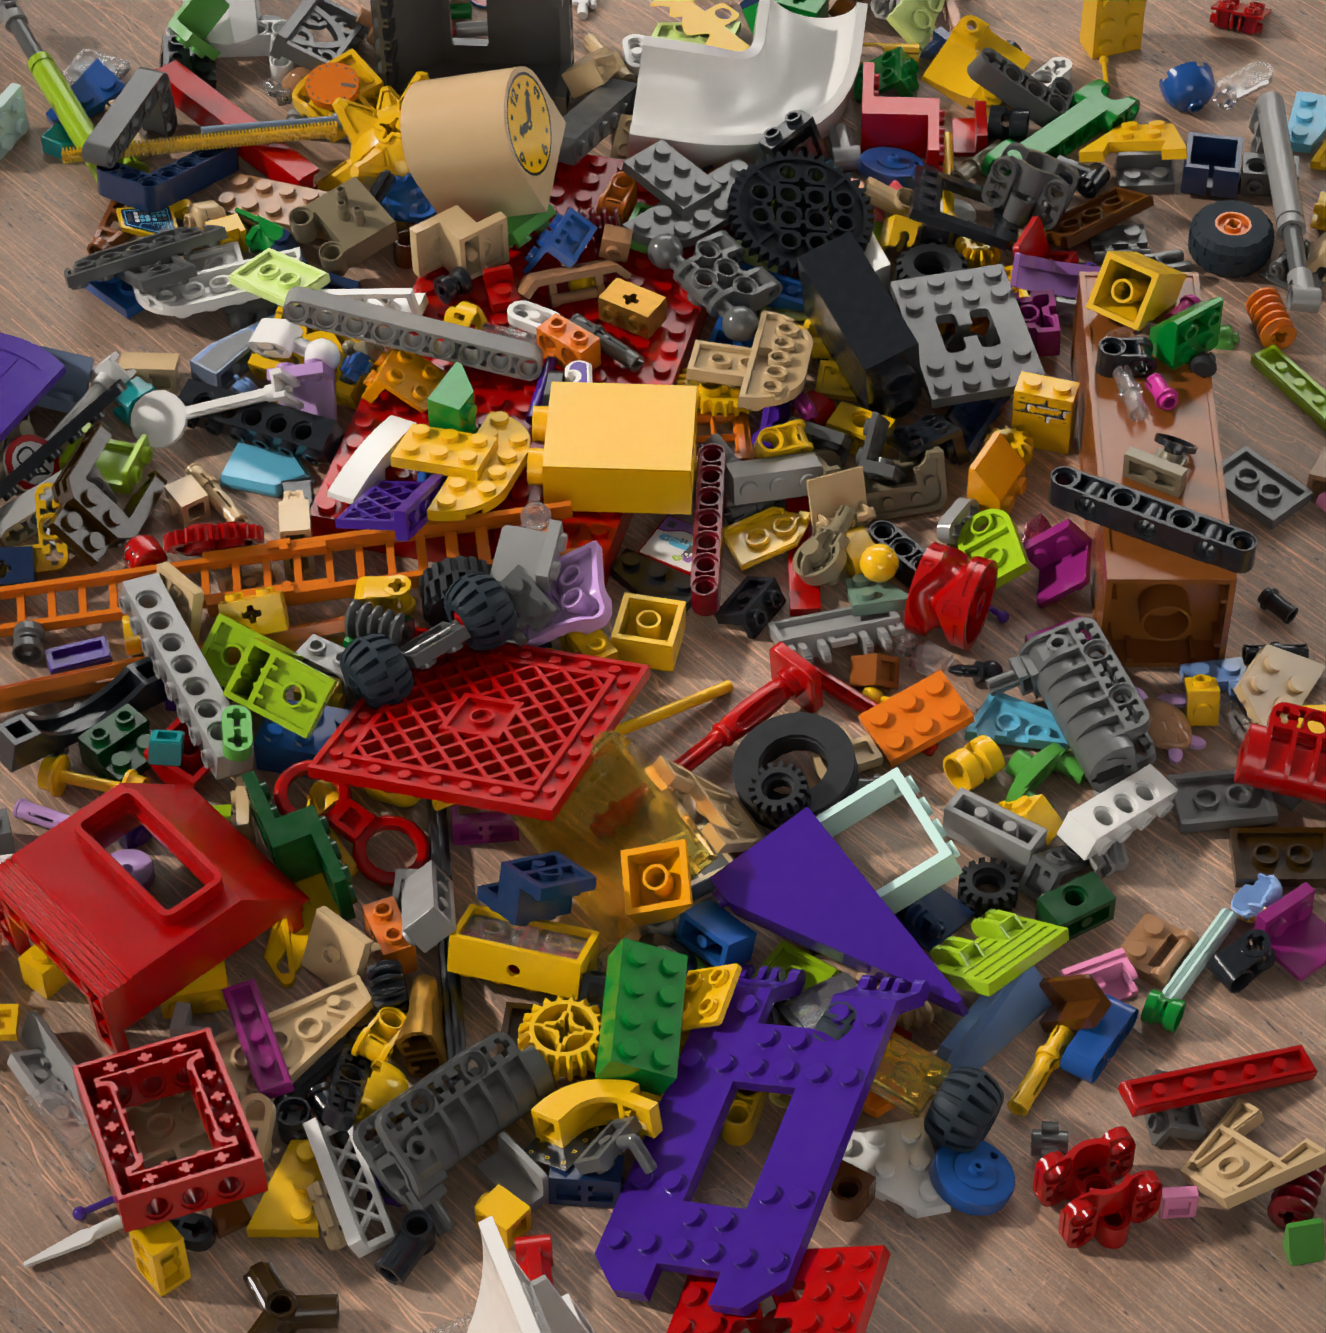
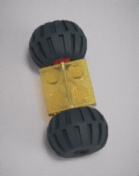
[813,1001,1004,1153]

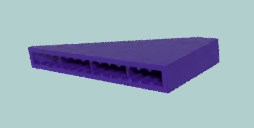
[709,807,969,1017]

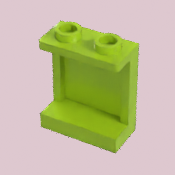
[59,423,153,495]

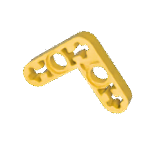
[0,482,70,577]

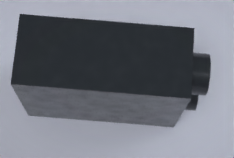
[797,231,922,419]

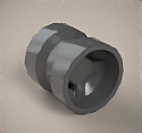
[12,620,45,665]

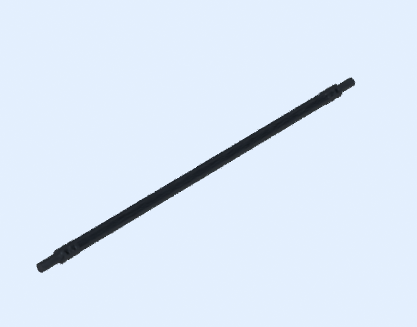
[426,749,468,1088]

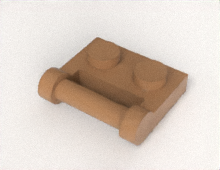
[1118,912,1199,988]

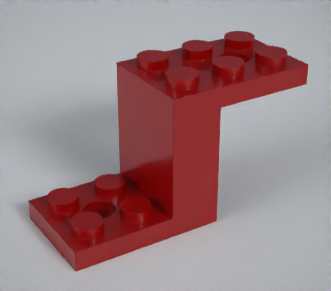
[861,62,945,173]

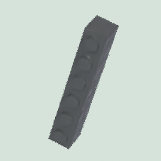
[558,78,637,165]

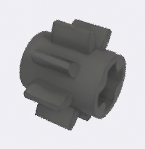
[1031,1121,1068,1159]

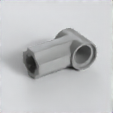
[828,123,861,171]

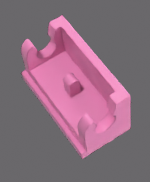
[1061,948,1138,1001]

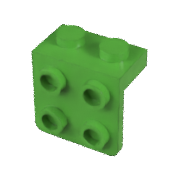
[167,0,230,61]

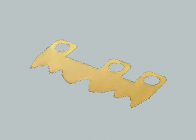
[650,0,750,51]

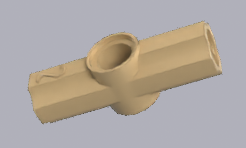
[863,177,925,230]

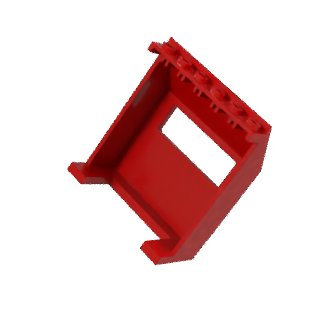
[0,783,310,1054]

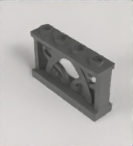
[270,0,369,71]

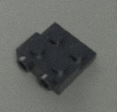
[758,110,830,163]

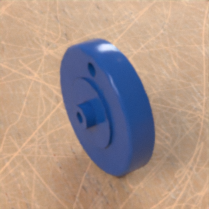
[859,147,925,188]
[929,1141,1015,1216]

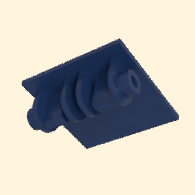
[894,887,975,953]

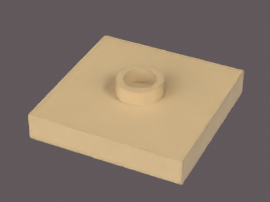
[301,906,373,986]

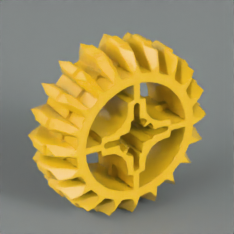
[517,995,602,1083]

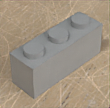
[725,451,823,505]
[943,787,1047,874]
[400,859,456,953]

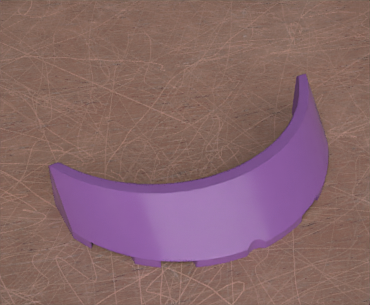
[1010,252,1101,299]

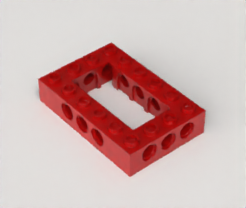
[72,1027,268,1233]

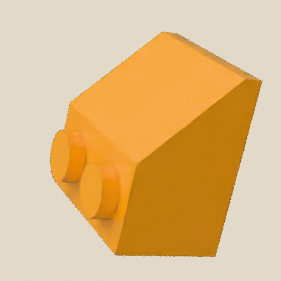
[967,431,1028,514]
[620,839,693,926]

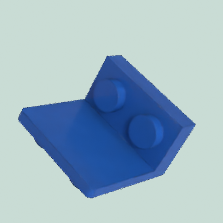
[523,207,598,274]

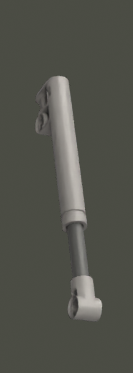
[1249,92,1322,313]

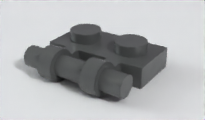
[1088,224,1151,263]
[500,565,561,647]

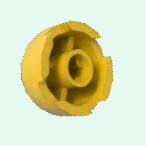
[354,1058,412,1131]

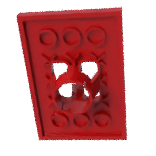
[667,1245,891,1333]

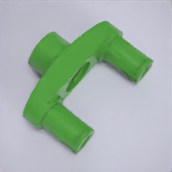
[1005,743,1087,808]

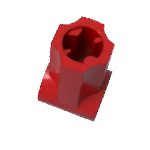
[514,1234,554,1286]

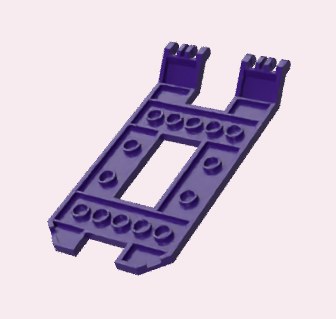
[595,964,929,1316]

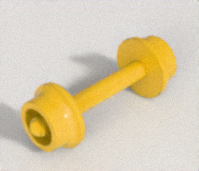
[37,754,151,797]

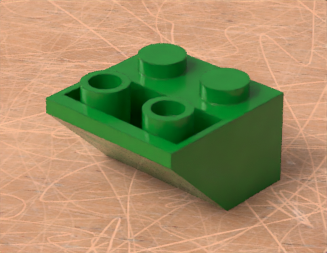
[1149,296,1224,370]

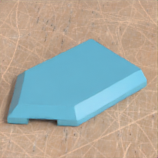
[220,442,314,497]

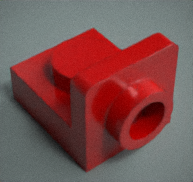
[483,264,521,313]

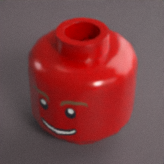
[122,535,168,568]

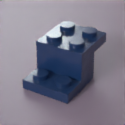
[477,851,597,926]

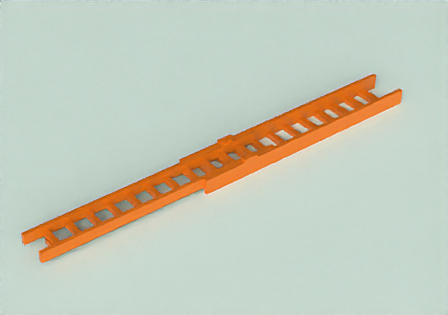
[0,500,577,638]

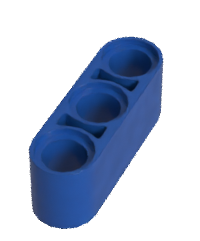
[1060,994,1139,1084]

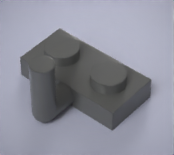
[573,1116,657,1175]

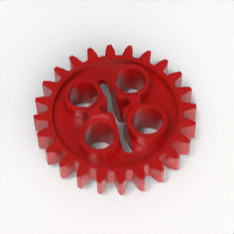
[163,521,265,556]

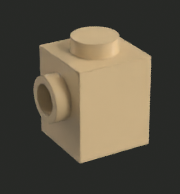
[163,474,211,528]

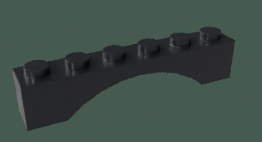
[0,657,167,773]

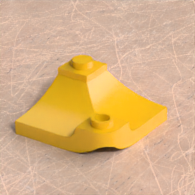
[921,15,1032,118]
[292,48,384,144]

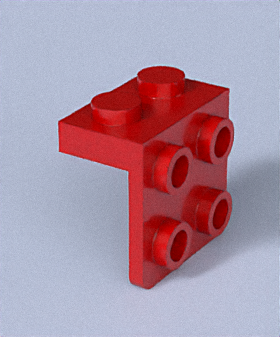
[1013,216,1079,294]

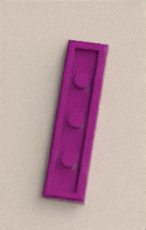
[222,978,295,1099]

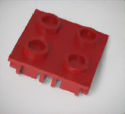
[1209,0,1272,35]

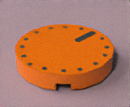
[305,62,360,110]

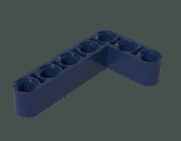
[96,144,239,212]

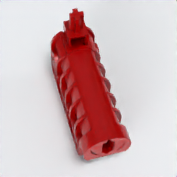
[1234,702,1326,805]

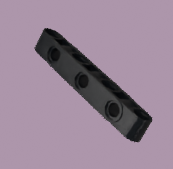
[1048,466,1258,573]

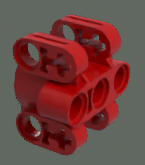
[1032,1126,1163,1249]

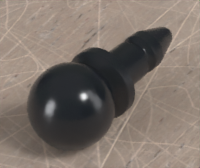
[947,660,1004,683]

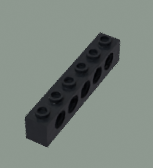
[178,378,345,465]

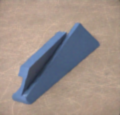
[923,966,1052,1092]

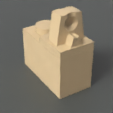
[561,46,624,99]
[278,490,316,575]

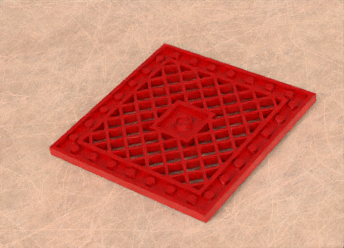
[307,627,651,821]

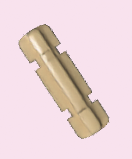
[307,1181,348,1251]

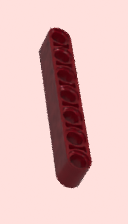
[690,443,726,617]

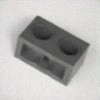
[1240,152,1299,197]

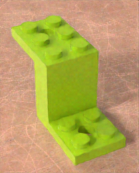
[201,613,338,739]

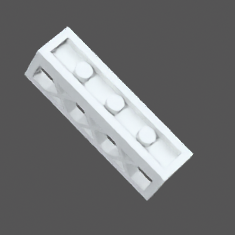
[318,288,428,321]
[303,1117,396,1258]

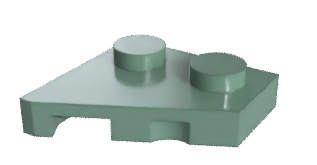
[844,574,908,617]

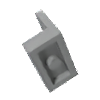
[477,1131,549,1212]

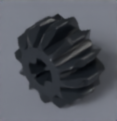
[367,959,409,1013]

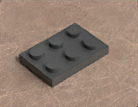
[1222,445,1314,529]
[1167,769,1279,833]

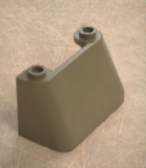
[811,446,947,522]

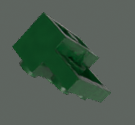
[77,703,152,782]

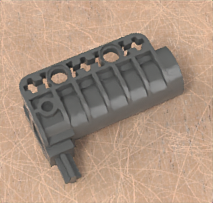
[985,617,1157,793]
[353,1032,554,1237]

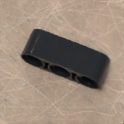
[869,520,926,589]

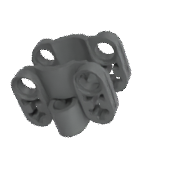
[981,142,1080,230]

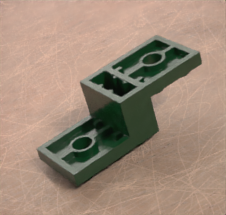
[242,770,358,921]

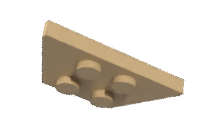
[1233,644,1326,727]

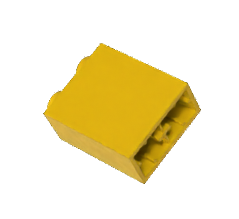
[527,382,697,515]

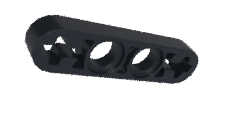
[321,1046,372,1131]

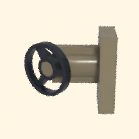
[1122,433,1198,498]

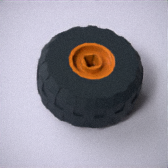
[1188,200,1274,278]

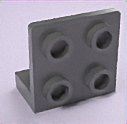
[856,411,907,485]

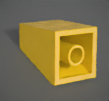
[1086,251,1187,331]

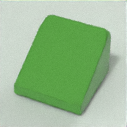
[1282,1218,1325,1266]

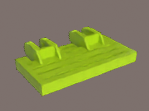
[930,908,1069,997]

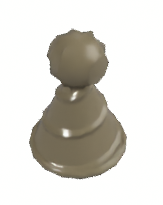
[342,339,384,362]

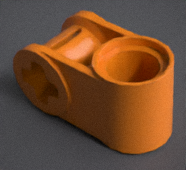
[596,171,637,224]

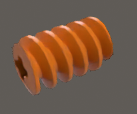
[1246,287,1297,350]

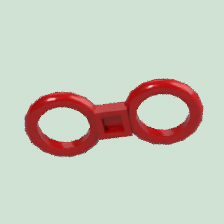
[273,760,430,887]

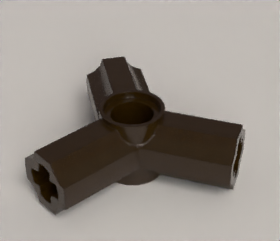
[243,1261,339,1333]

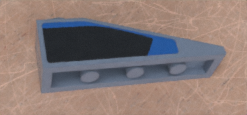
[190,314,276,389]

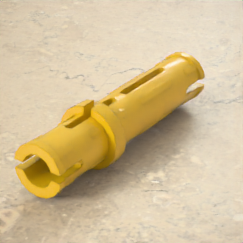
[1007,1025,1074,1116]

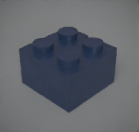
[1181,132,1244,198]

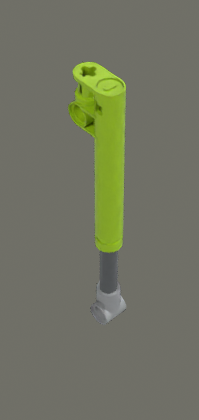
[0,0,150,184]

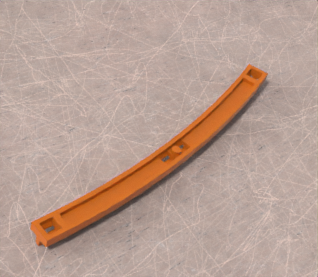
[0,616,346,714]

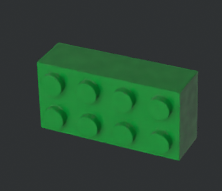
[595,938,688,1096]

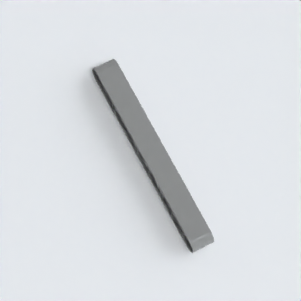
[283,286,544,381]

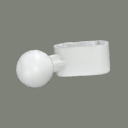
[248,318,341,370]

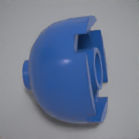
[1159,61,1215,113]

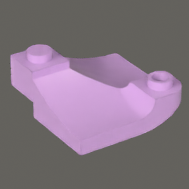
[517,540,612,647]

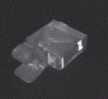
[896,630,954,677]

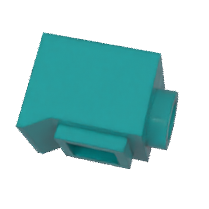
[113,376,156,429]

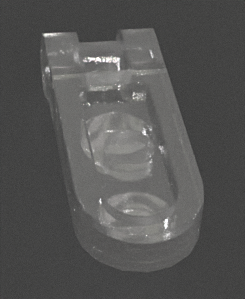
[1210,62,1274,111]

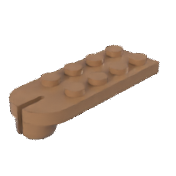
[215,173,329,242]

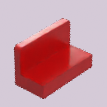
[952,101,988,157]

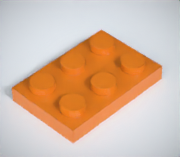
[858,669,975,768]

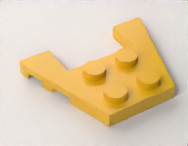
[1079,120,1187,163]

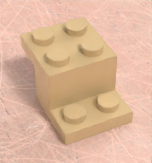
[409,205,510,279]

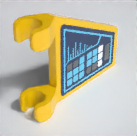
[116,199,200,251]

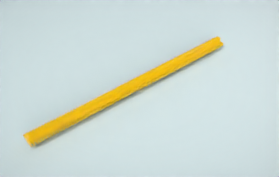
[61,121,338,164]

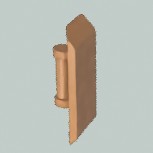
[517,258,632,308]

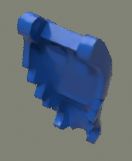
[381,173,437,224]

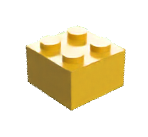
[611,592,686,672]

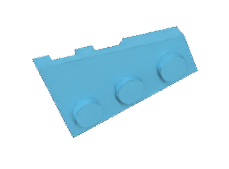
[1288,91,1326,154]
[965,693,1069,750]

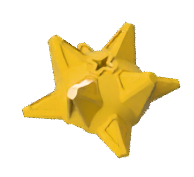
[317,71,430,224]

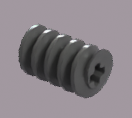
[344,599,415,647]

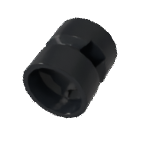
[987,105,1030,143]

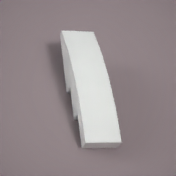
[327,415,417,504]

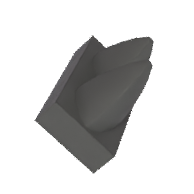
[224,298,279,332]

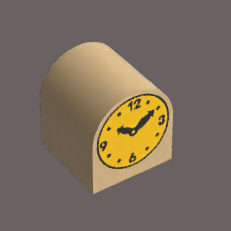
[400,66,566,221]

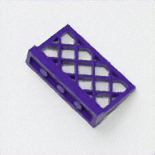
[335,473,447,541]

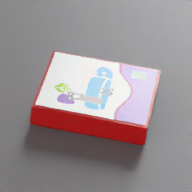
[637,515,694,576]

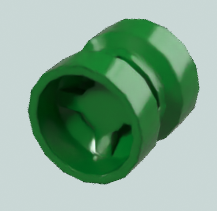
[1141,989,1186,1034]

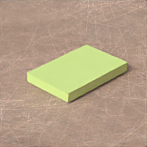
[228,248,331,307]

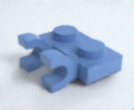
[1179,657,1247,708]

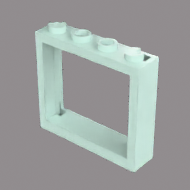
[816,767,963,914]

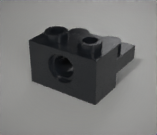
[159,35,217,89]

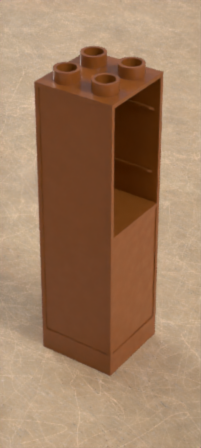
[1070,271,1237,667]

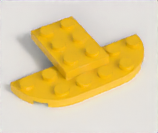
[390,411,531,521]

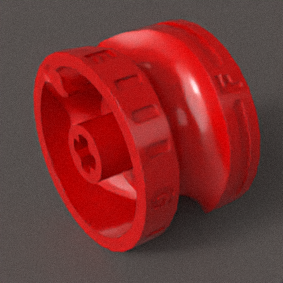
[904,542,998,650]

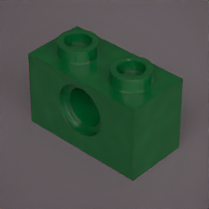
[1035,871,1116,942]

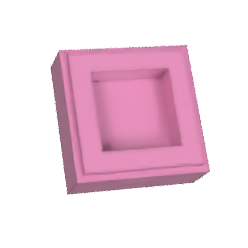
[1158,1186,1199,1219]

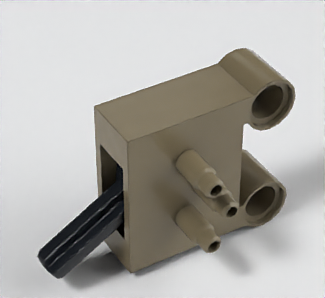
[288,170,399,276]

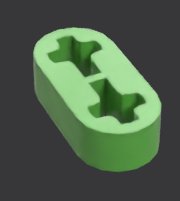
[221,705,253,762]

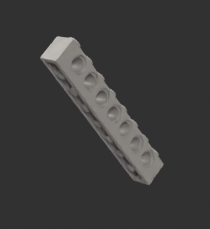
[118,573,254,780]

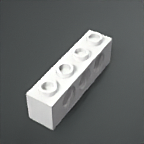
[1057,764,1178,861]

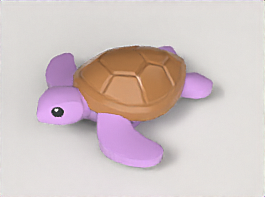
[1127,687,1206,765]

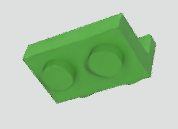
[507,204,557,249]

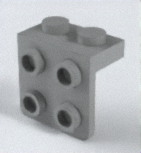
[490,519,568,593]

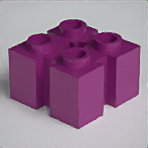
[1014,289,1061,357]

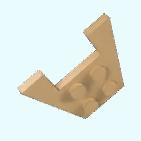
[652,755,766,854]
[1180,1097,1326,1209]

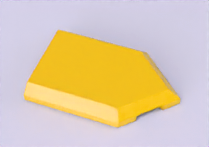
[723,506,811,571]

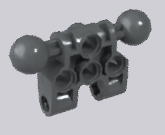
[648,230,783,342]

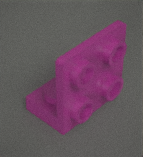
[1023,518,1092,608]
[1254,882,1326,981]

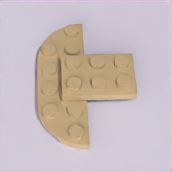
[686,310,813,411]

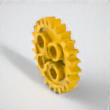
[677,368,750,417]

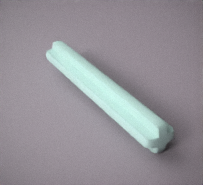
[1162,908,1237,999]

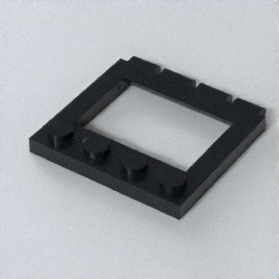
[909,164,1019,251]

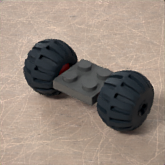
[340,573,517,710]

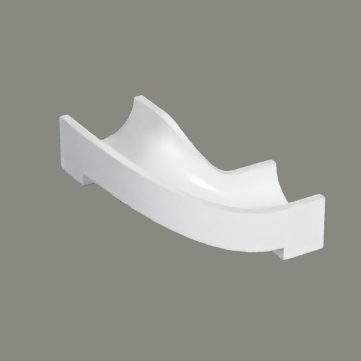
[626,0,868,168]

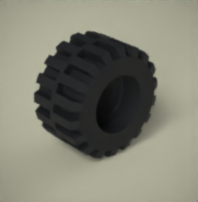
[895,242,968,281]
[419,556,492,627]

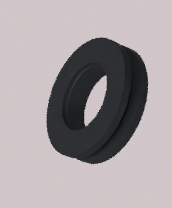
[732,712,859,830]

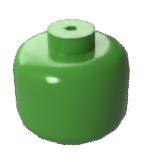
[1215,325,1240,350]

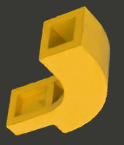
[531,1079,663,1148]

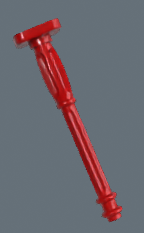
[591,642,823,841]

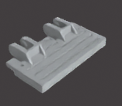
[767,606,905,665]

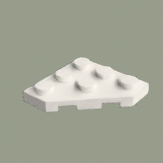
[842,1117,951,1218]

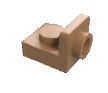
[598,223,633,263]

